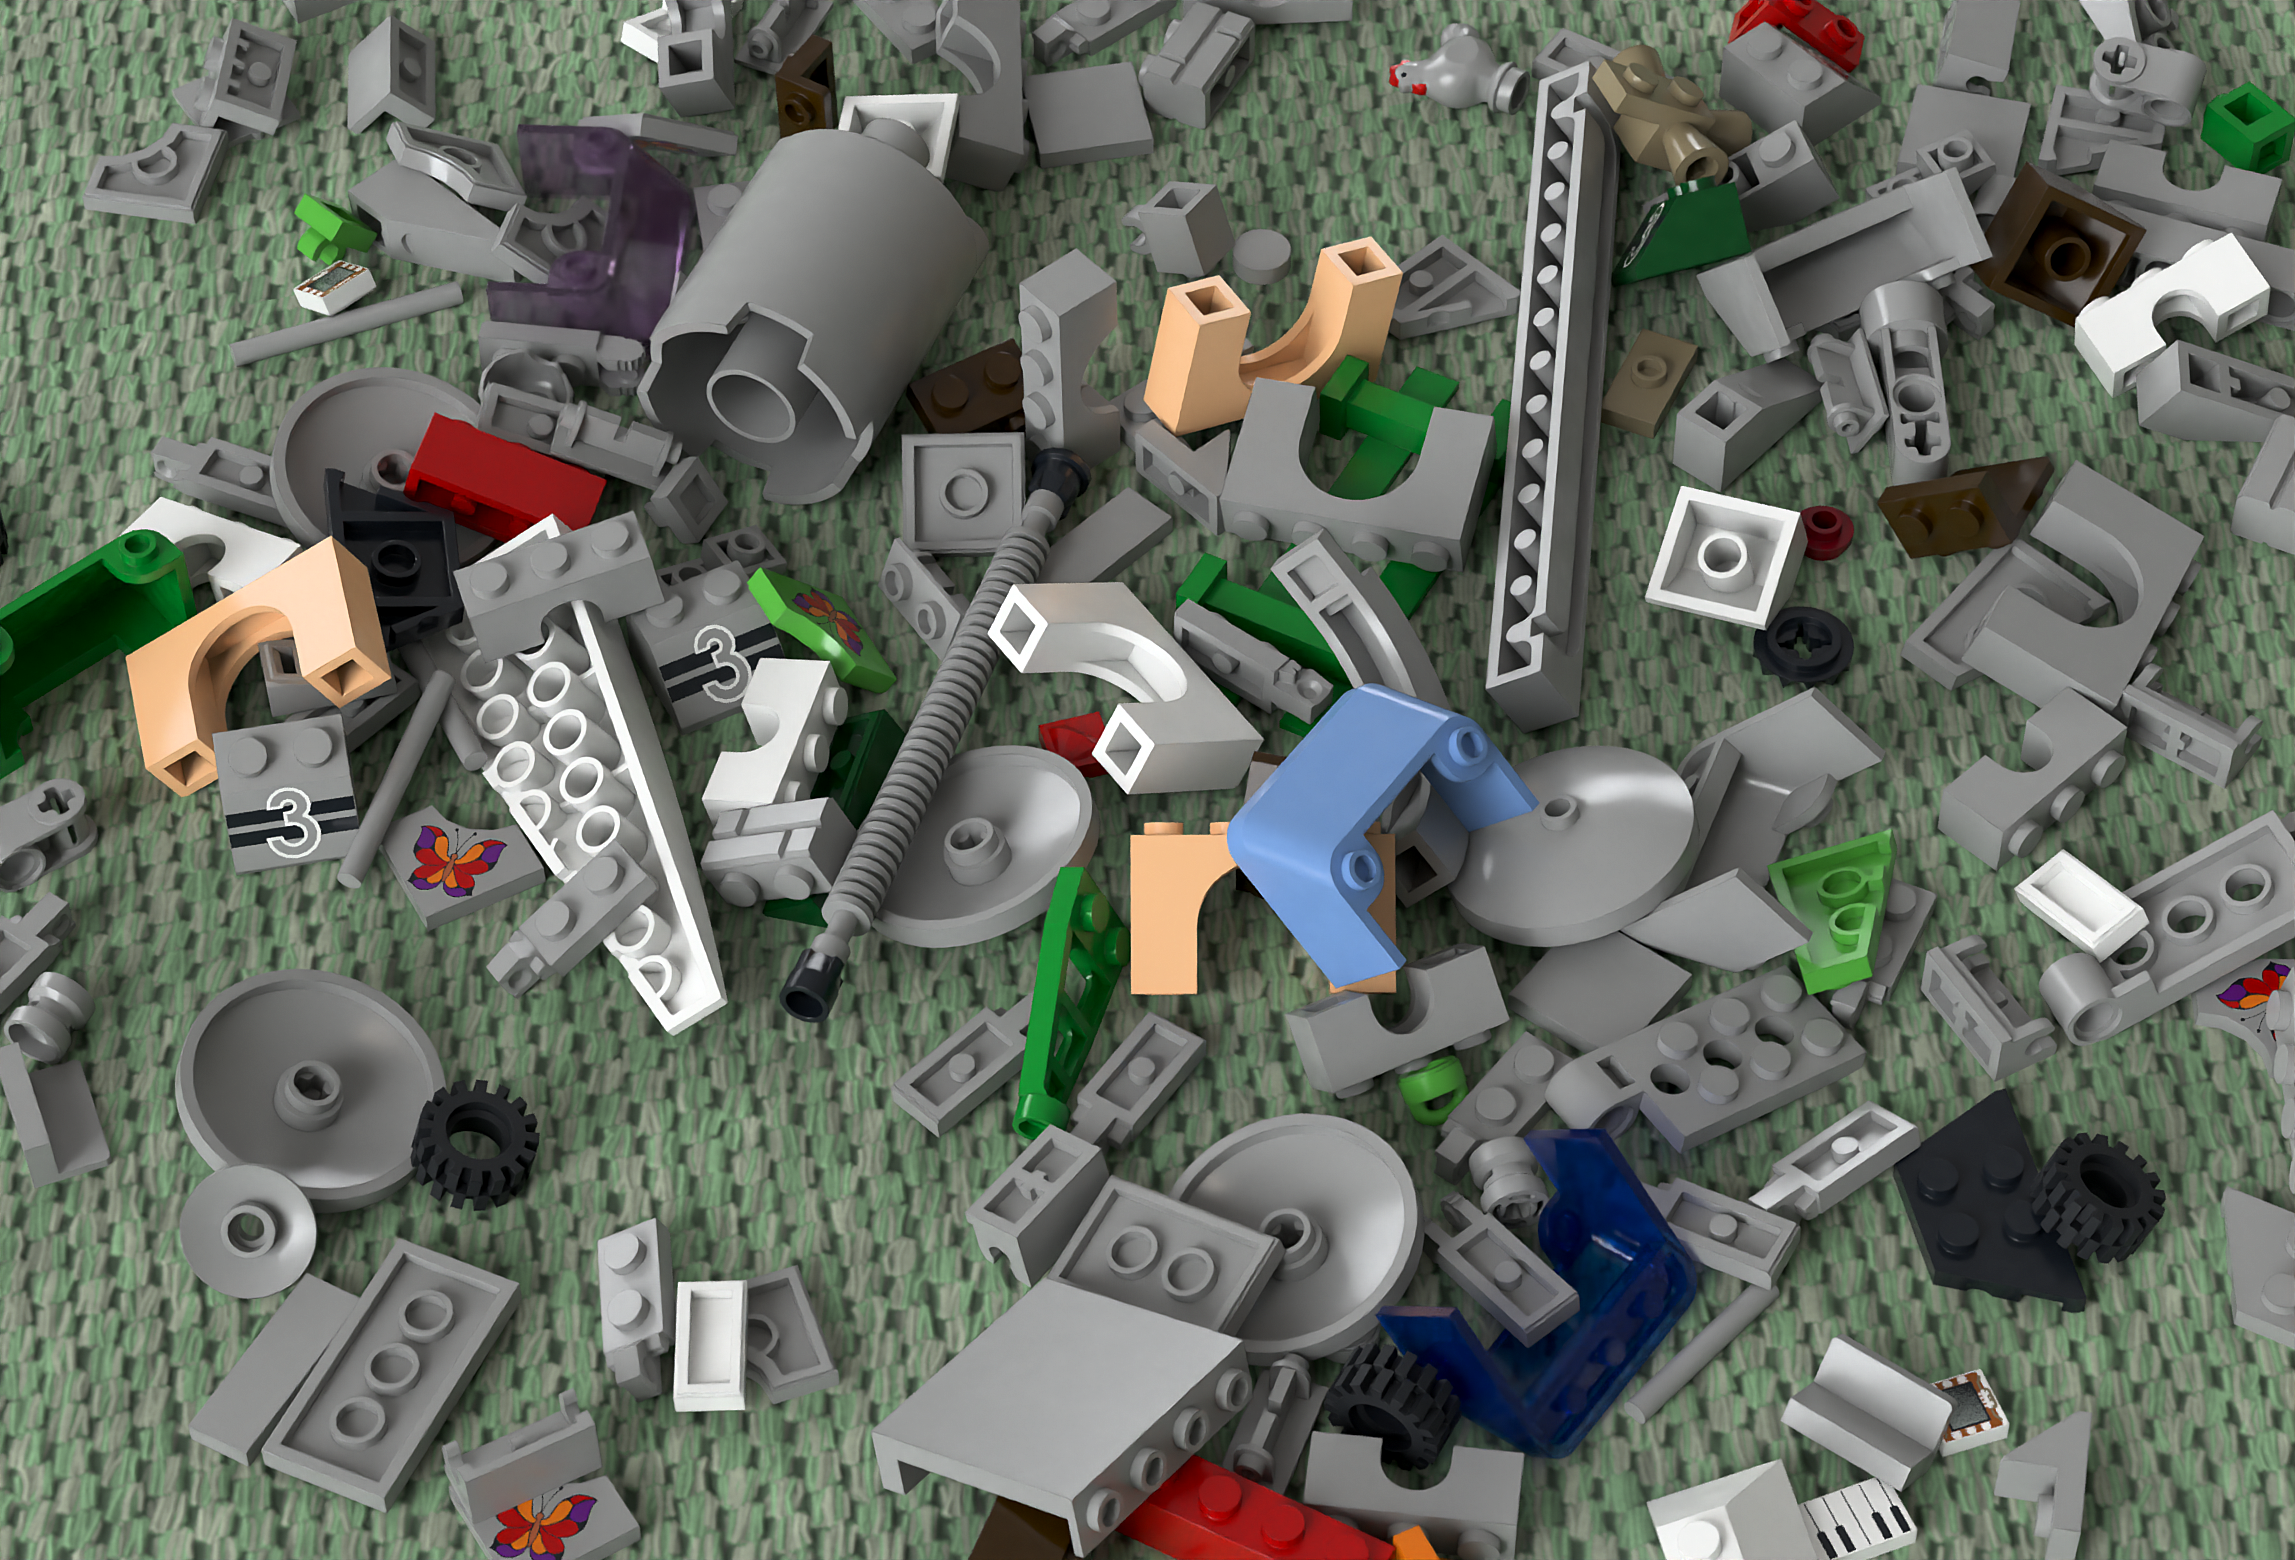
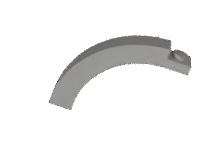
[1271,528,1469,908]

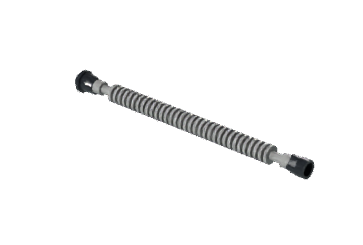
[779,447,1091,1023]

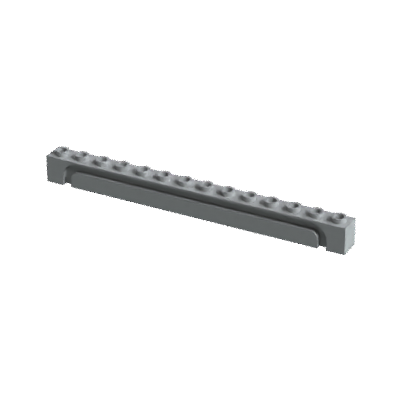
[1486,60,1621,734]

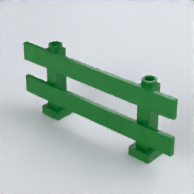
[1176,355,1511,738]

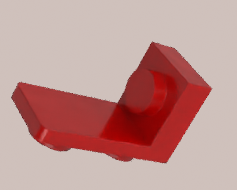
[1727,0,1865,73]

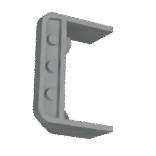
[1696,167,1992,363]
[1620,687,1886,973]

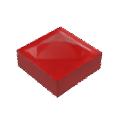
[1038,711,1109,778]

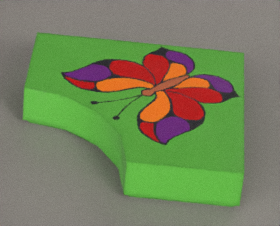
[747,567,897,694]

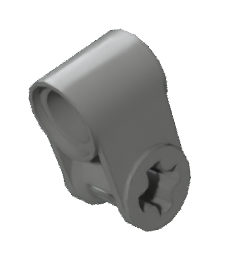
[2089,37,2207,127]
[0,778,99,893]

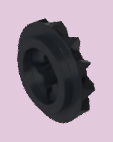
[1753,606,1854,690]

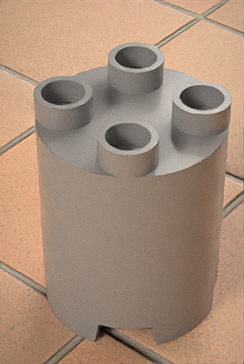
[637,118,989,505]

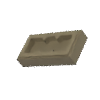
[1601,328,1698,439]

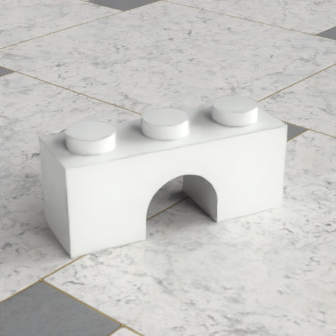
[2074,232,2271,398]
[120,497,304,602]
[702,658,848,828]

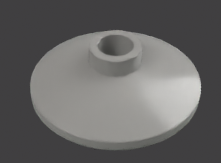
[179,1163,318,1299]

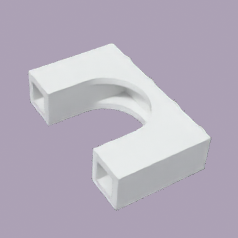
[987,582,1264,795]

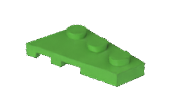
[1767,829,1897,995]

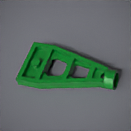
[1012,867,1131,1140]

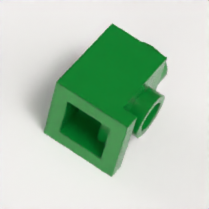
[2200,81,2295,174]

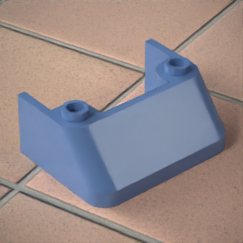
[1227,683,1540,988]

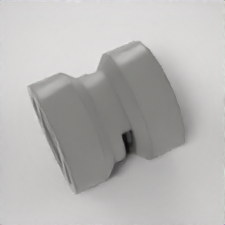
[4,972,96,1065]
[1469,1136,1550,1230]

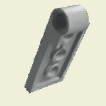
[2039,810,2295,1046]
[1545,965,1867,1154]

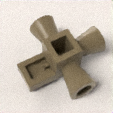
[1592,45,1752,186]

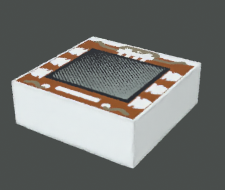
[293,260,377,316]
[1931,1369,2010,1457]

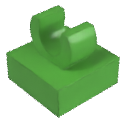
[294,193,378,266]

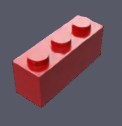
[403,412,607,543]

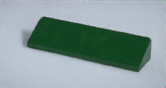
[762,709,906,928]

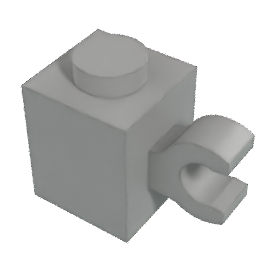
[1121,181,1236,278]

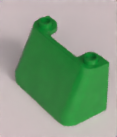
[0,529,197,780]

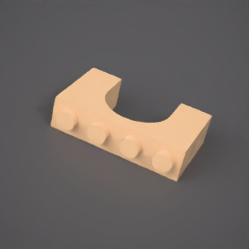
[1143,237,1403,437]
[125,536,392,797]
[1130,822,1396,995]

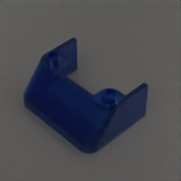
[1375,1128,1697,1459]

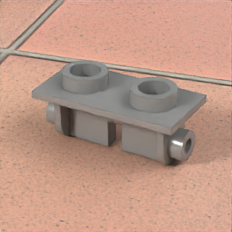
[734,0,834,75]
[1807,328,1889,454]
[549,400,683,491]
[878,538,971,662]
[1221,1353,1329,1496]

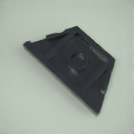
[323,468,465,653]
[1893,1089,2087,1313]

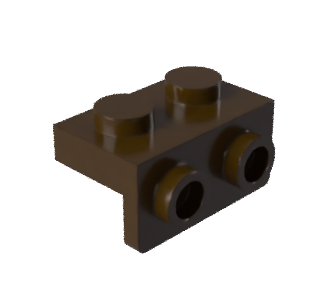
[775,34,839,139]
[905,338,1026,437]

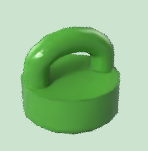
[1397,1055,1469,1126]

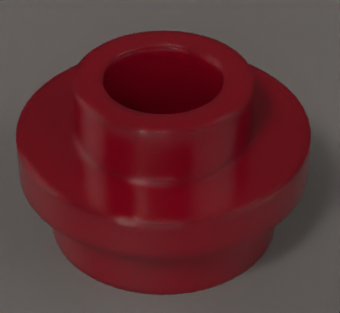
[1800,506,1854,561]

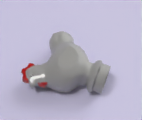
[1389,23,1530,115]

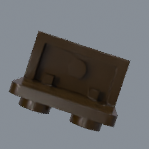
[1877,456,2055,559]

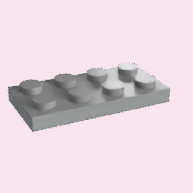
[261,1238,522,1513]

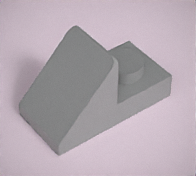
[1135,419,1231,536]
[1994,1411,2092,1560]

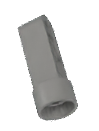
[1859,280,1951,486]

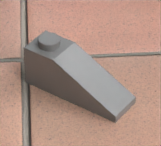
[2136,340,2295,442]

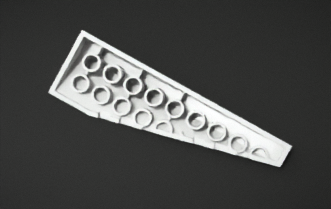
[421,514,728,1036]

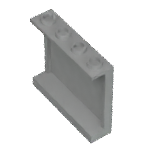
[871,1278,1254,1558]

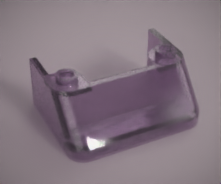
[486,124,696,360]

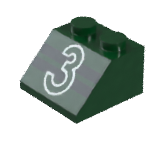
[1611,175,1752,288]

